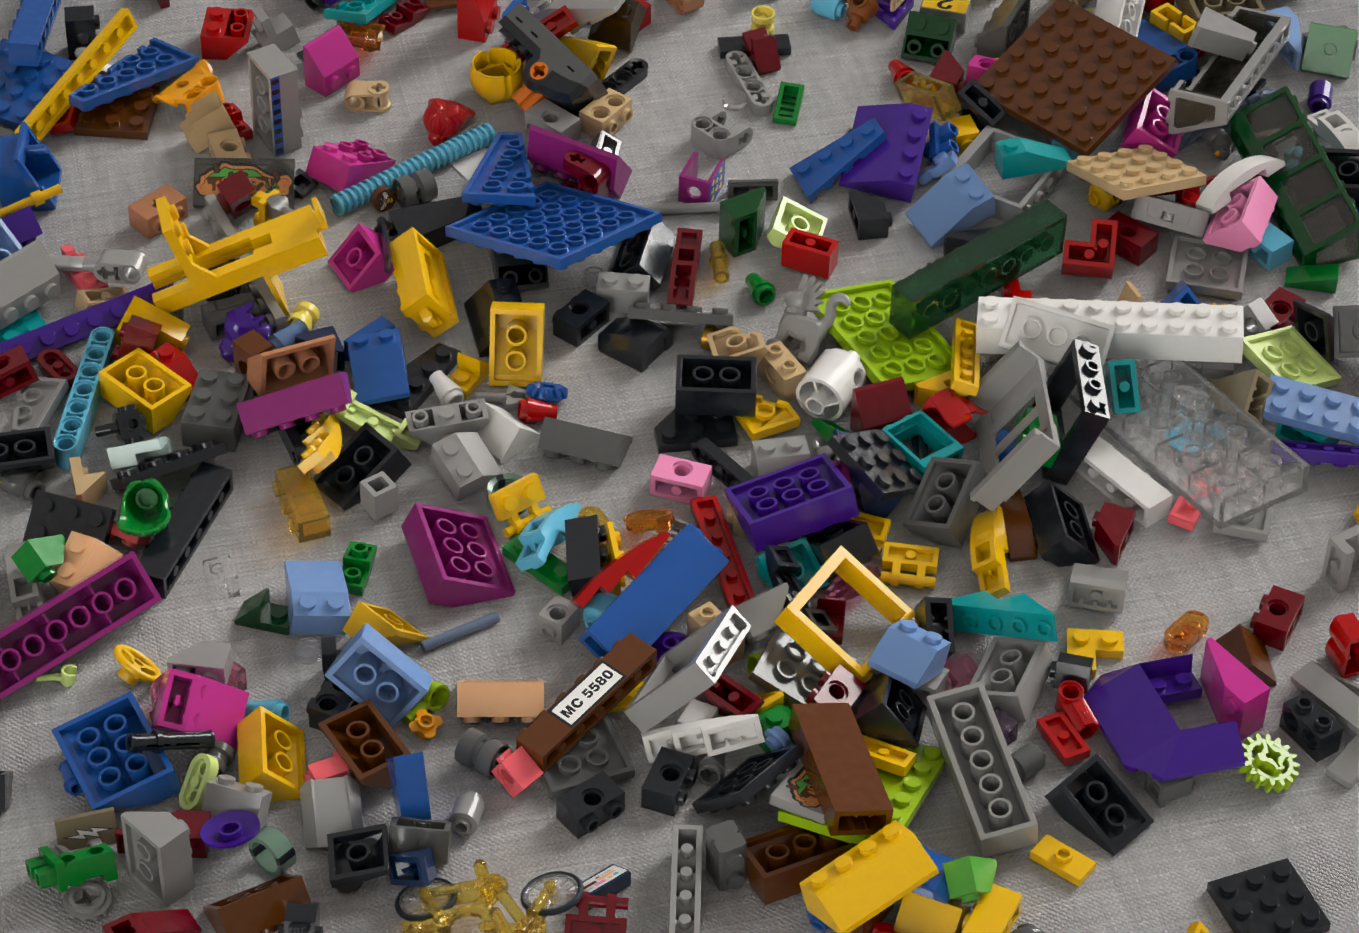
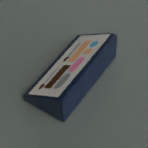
[565,864,631,910]

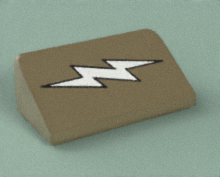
[54,807,118,850]

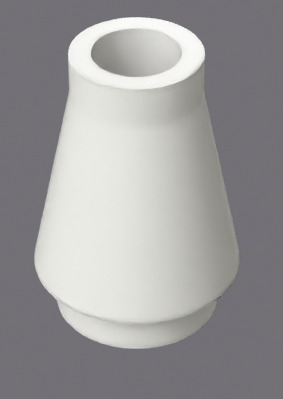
[429,370,464,405]

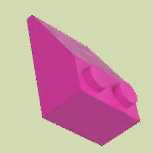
[1200,637,1270,740]

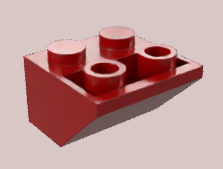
[200,7,254,60]

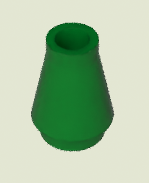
[745,273,776,306]

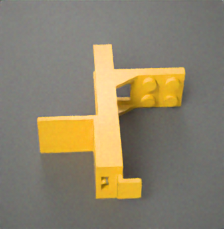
[147,196,328,317]

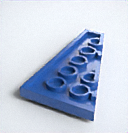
[68,37,200,111]
[462,132,536,207]

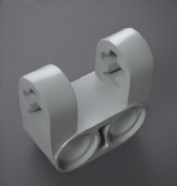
[691,106,753,160]

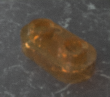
[623,508,676,534]
[1163,610,1209,654]

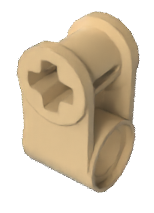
[343,80,391,113]

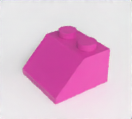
[303,25,360,97]
[328,223,394,293]

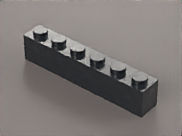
[139,462,233,599]

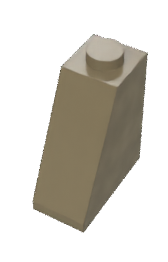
[1204,369,1274,428]

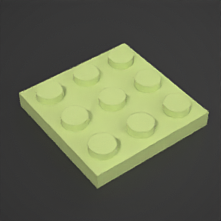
[1243,325,1342,388]

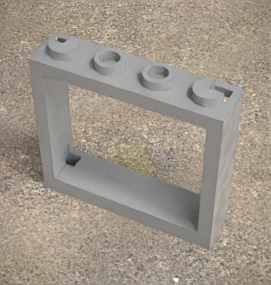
[941,125,1067,227]
[624,605,751,734]

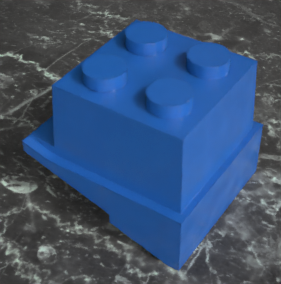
[0,122,62,211]

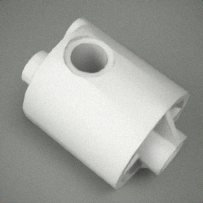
[796,348,867,421]

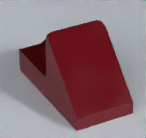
[742,27,781,76]
[817,598,846,645]

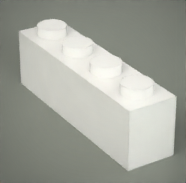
[1076,436,1173,528]

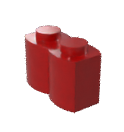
[1325,612,1359,679]

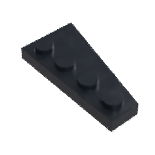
[367,343,461,420]

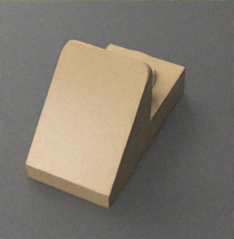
[69,456,108,504]

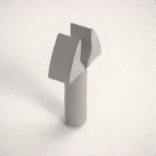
[474,385,525,412]

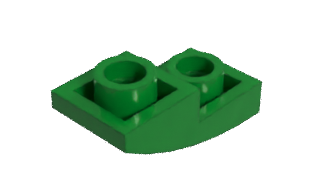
[342,541,377,596]

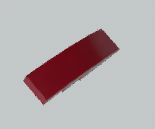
[667,228,703,307]

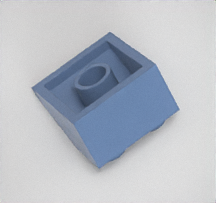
[867,619,951,689]

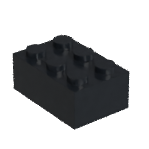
[675,354,757,417]

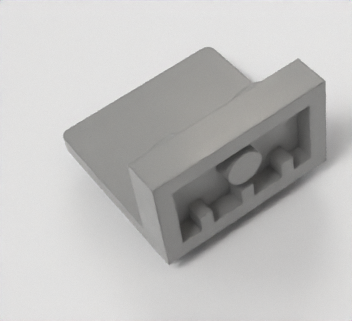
[1066,563,1128,614]

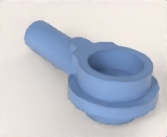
[764,726,799,771]

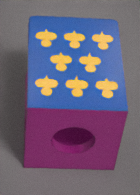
[678,152,725,203]

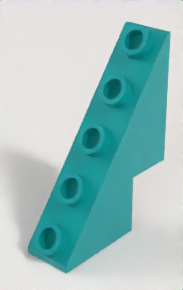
[952,590,1058,642]

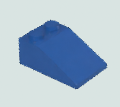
[347,328,410,405]

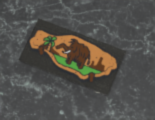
[193,158,296,209]

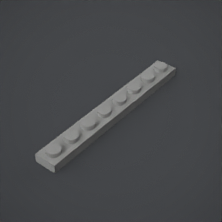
[202,193,287,333]

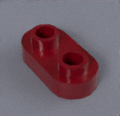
[37,349,78,388]

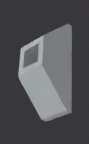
[405,398,489,445]

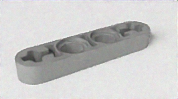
[725,51,773,116]

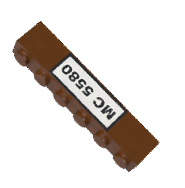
[516,632,657,775]

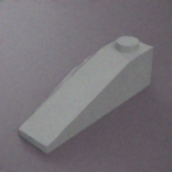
[533,0,625,40]

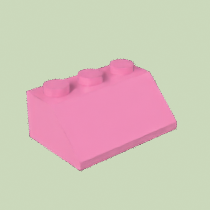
[1203,176,1278,252]

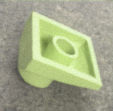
[767,196,828,248]

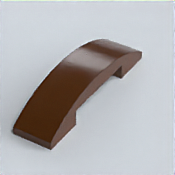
[1000,489,1037,562]

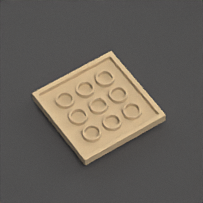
[1066,144,1207,200]

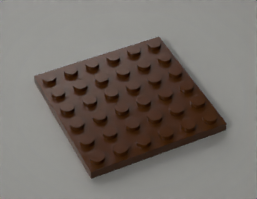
[977,0,1177,156]

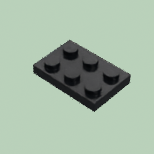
[23,489,117,544]

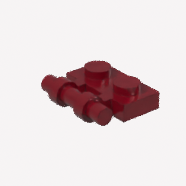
[564,891,629,933]

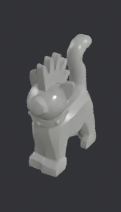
[766,274,851,366]

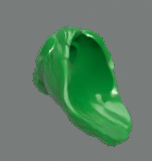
[116,478,171,538]

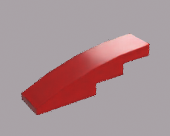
[570,531,671,609]

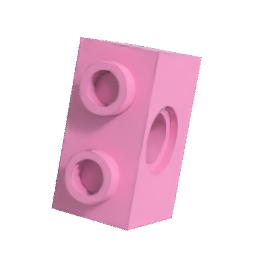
[650,454,712,504]

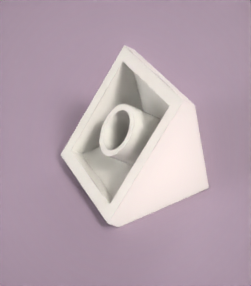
[477,402,540,464]

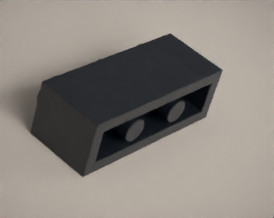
[565,515,609,598]

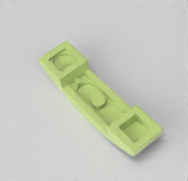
[334,390,422,450]

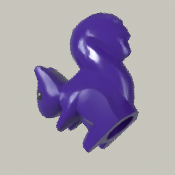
[219,302,272,363]

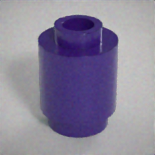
[1307,80,1333,113]

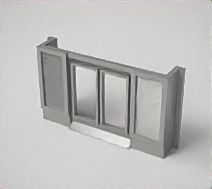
[967,341,1060,512]

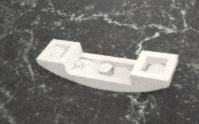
[1196,155,1286,214]

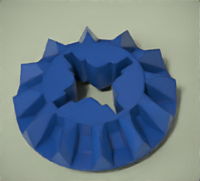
[526,381,568,403]

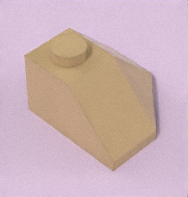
[706,326,767,366]

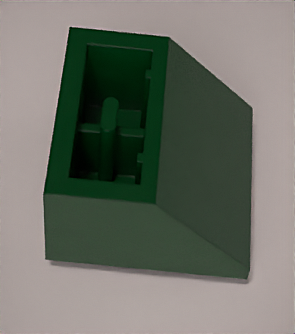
[901,10,959,64]
[719,186,766,258]

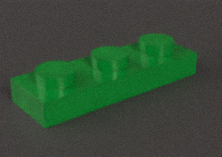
[502,535,570,596]

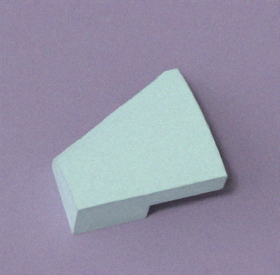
[107,436,176,470]

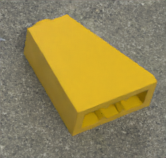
[560,36,617,81]
[114,296,191,350]

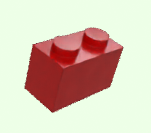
[781,227,839,279]

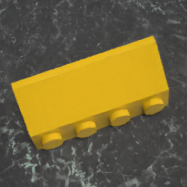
[799,820,939,933]

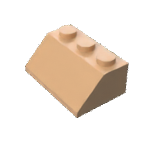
[457,680,544,723]

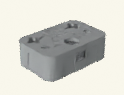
[1130,195,1213,237]

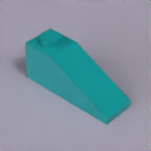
[995,137,1071,180]

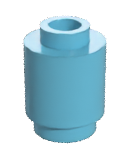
[810,0,847,21]

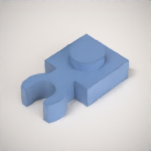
[917,150,958,186]

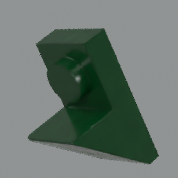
[234,588,290,636]

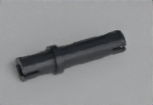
[125,730,215,754]

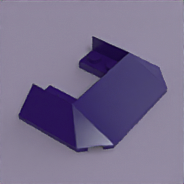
[1084,654,1246,782]

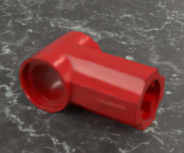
[1055,680,1100,740]

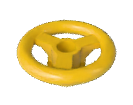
[113,644,162,686]

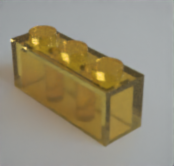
[894,71,961,122]
[272,464,331,543]

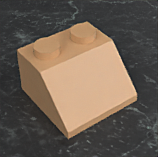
[50,531,124,594]

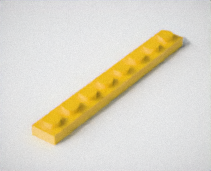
[14,8,138,142]

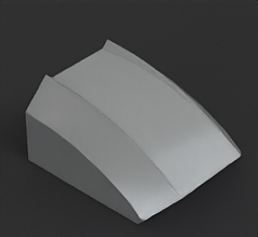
[299,775,364,848]

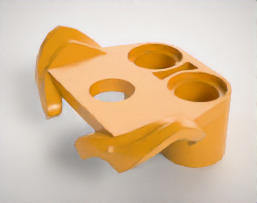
[152,59,225,113]

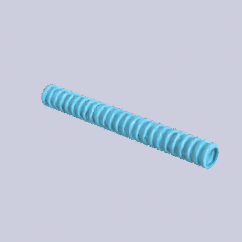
[330,122,496,216]

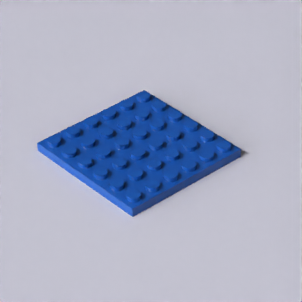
[445,181,662,270]

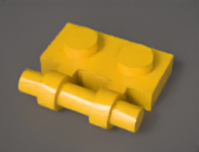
[488,472,552,538]
[880,541,940,590]

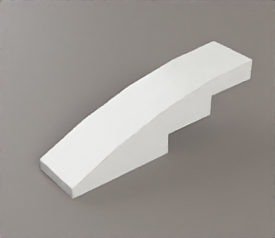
[641,714,765,763]

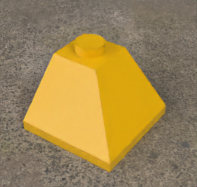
[342,601,428,646]

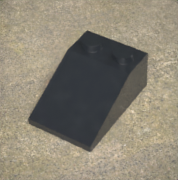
[310,422,412,511]
[1044,753,1154,856]

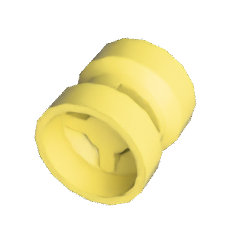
[751,5,775,35]
[286,301,320,331]

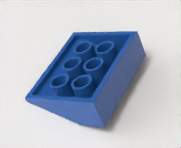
[51,691,182,811]

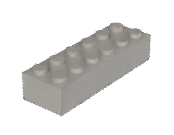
[926,681,1038,858]

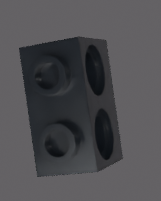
[306,678,359,731]
[1279,692,1343,763]

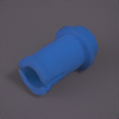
[59,760,83,796]

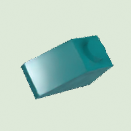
[1102,359,1141,415]

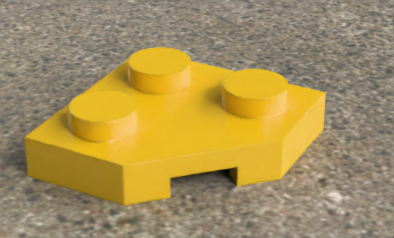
[735,394,801,441]

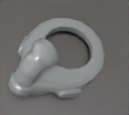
[811,437,841,462]

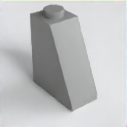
[1187,7,1257,61]

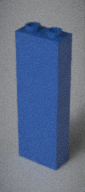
[578,522,729,659]

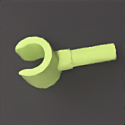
[36,664,77,687]

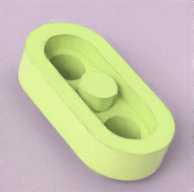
[179,753,219,811]

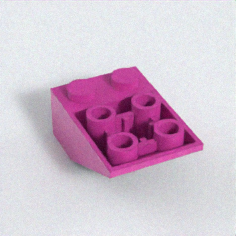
[305,139,396,191]
[151,668,249,749]

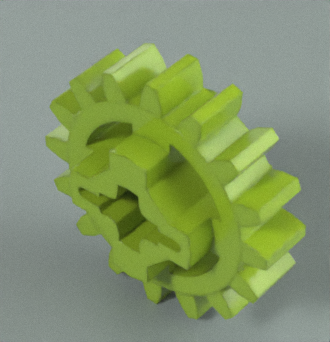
[1238,734,1300,793]

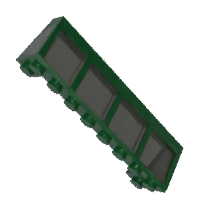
[1228,86,1359,266]

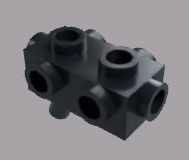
[95,404,147,445]

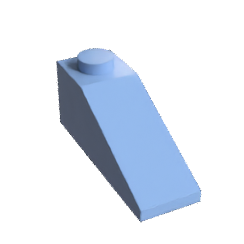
[1261,6,1302,71]

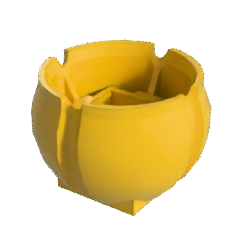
[469,47,523,105]

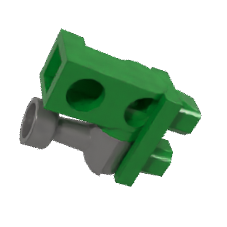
[25,838,118,893]

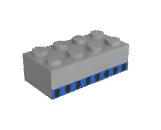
[247,43,303,157]

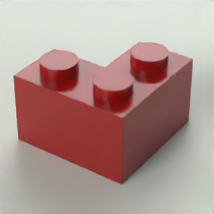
[1061,218,1118,279]

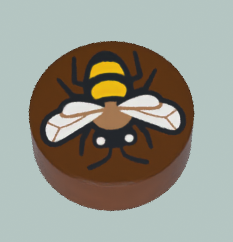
[370,186,396,212]

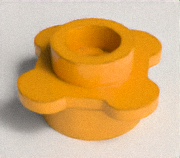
[409,709,443,739]

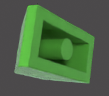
[942,856,997,904]

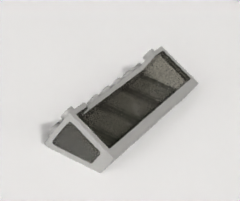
[1166,6,1291,134]

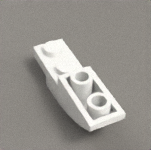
[1307,109,1359,149]

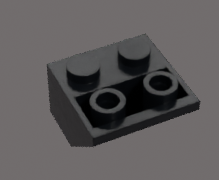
[490,249,549,291]

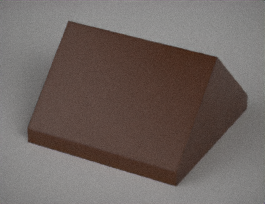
[1216,624,1277,687]

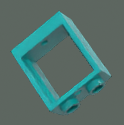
[881,410,964,476]

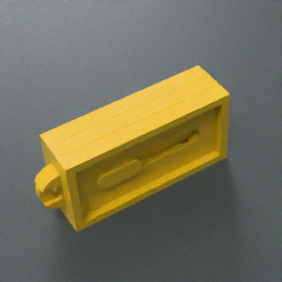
[389,227,459,338]

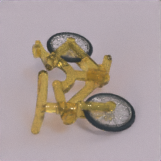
[395,859,584,933]

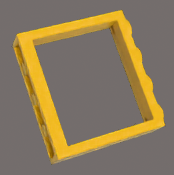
[774,546,915,683]

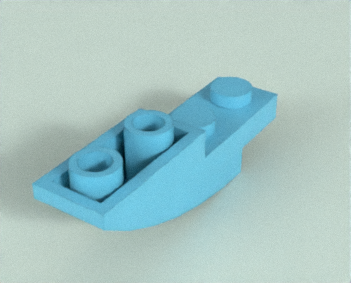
[515,503,582,572]

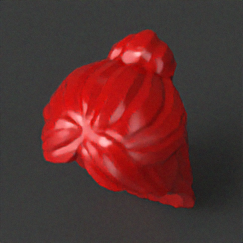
[423,98,475,146]

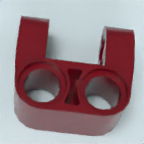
[560,151,611,197]

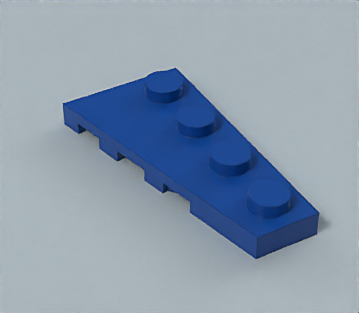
[789,118,887,203]

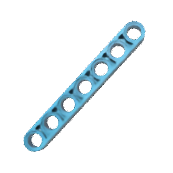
[53,327,115,470]

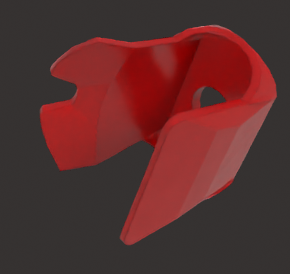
[921,388,989,444]

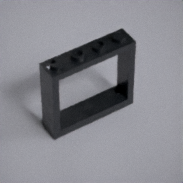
[1032,338,1110,485]

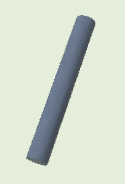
[420,612,500,652]

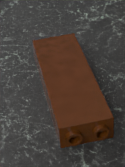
[788,703,894,836]

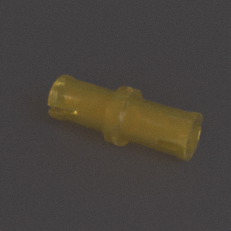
[709,240,730,284]

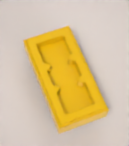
[1029,834,1096,887]

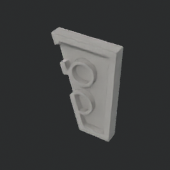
[11,377,69,431]

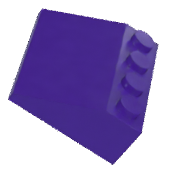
[838,103,933,203]
[724,453,859,552]

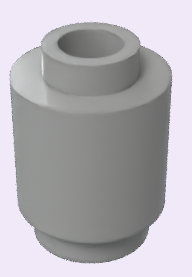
[449,791,485,835]

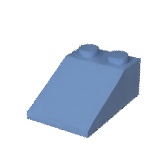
[905,163,996,249]
[284,561,350,635]

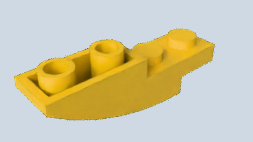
[297,412,342,474]
[970,505,1011,598]

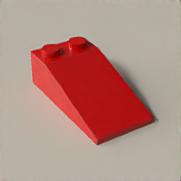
[457,0,501,43]

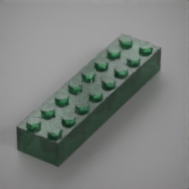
[889,199,1068,340]

